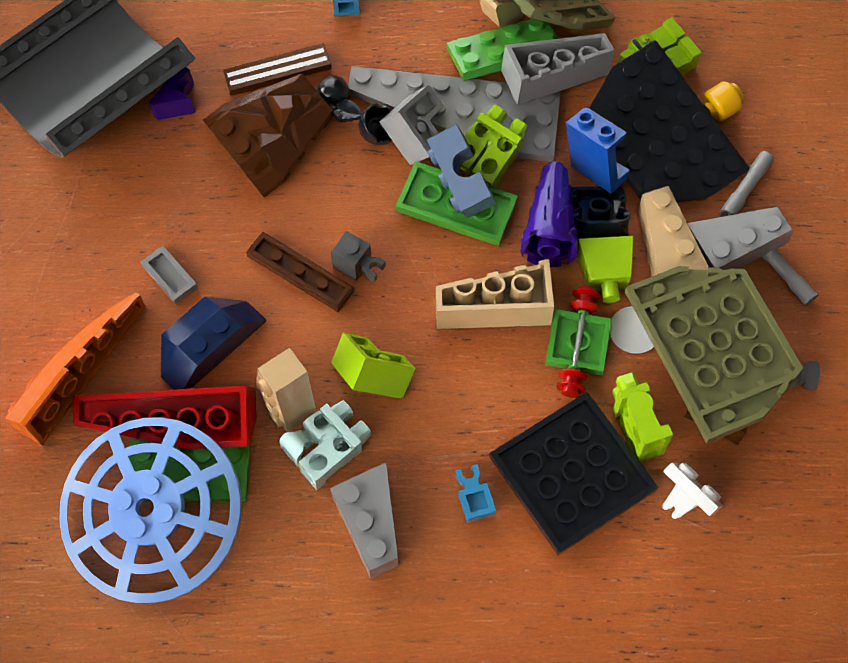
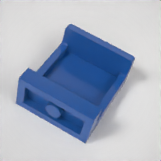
[566,107,630,193]

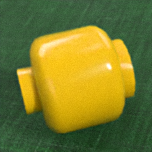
[703,81,744,122]

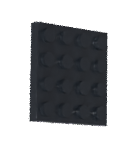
[489,392,659,555]

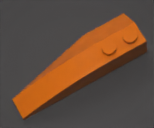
[5,292,146,445]

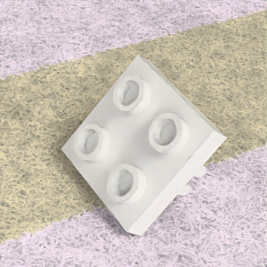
[662,462,723,519]

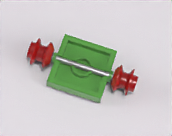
[545,285,612,398]

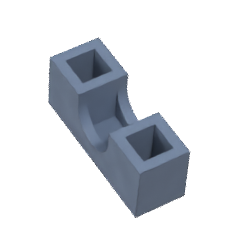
[427,124,497,218]

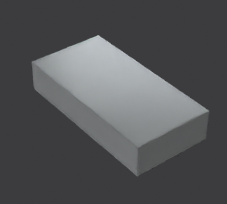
[140,245,198,305]

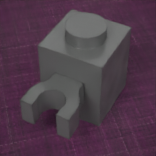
[331,231,386,283]

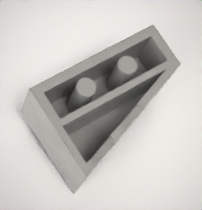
[687,207,792,270]
[330,463,399,579]

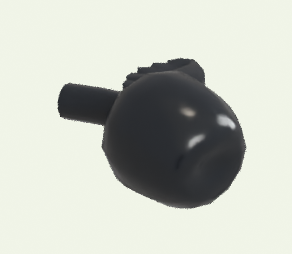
[317,75,362,129]

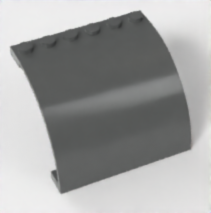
[0,0,196,158]

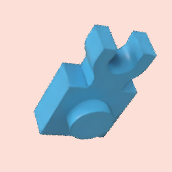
[455,464,496,523]

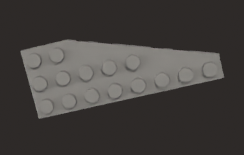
[348,66,560,162]

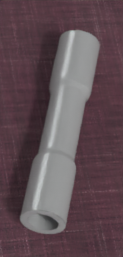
[719,151,774,217]
[762,249,818,306]

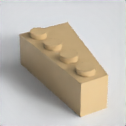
[638,186,709,277]
[435,259,554,329]
[256,348,317,432]

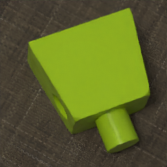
[577,236,633,303]

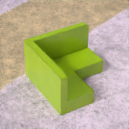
[331,332,416,399]

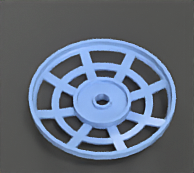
[59,417,242,603]

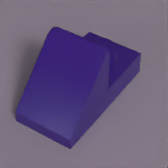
[149,67,195,120]

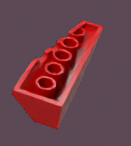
[73,385,257,450]

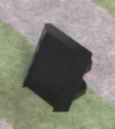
[571,186,630,242]

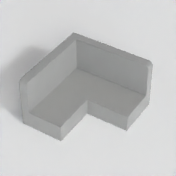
[379,84,444,165]

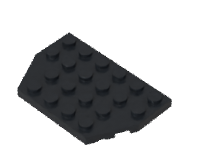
[589,40,749,203]

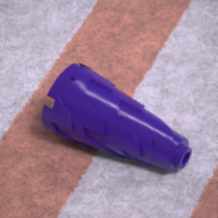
[520,161,578,268]

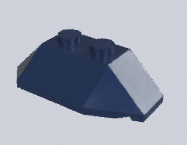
[161,297,266,390]

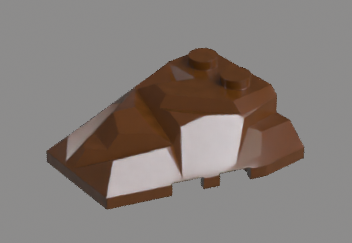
[203,74,334,197]

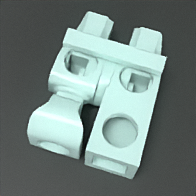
[279,400,371,490]

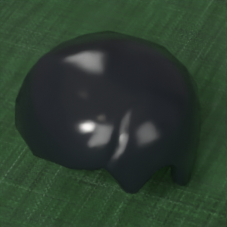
[358,103,392,145]

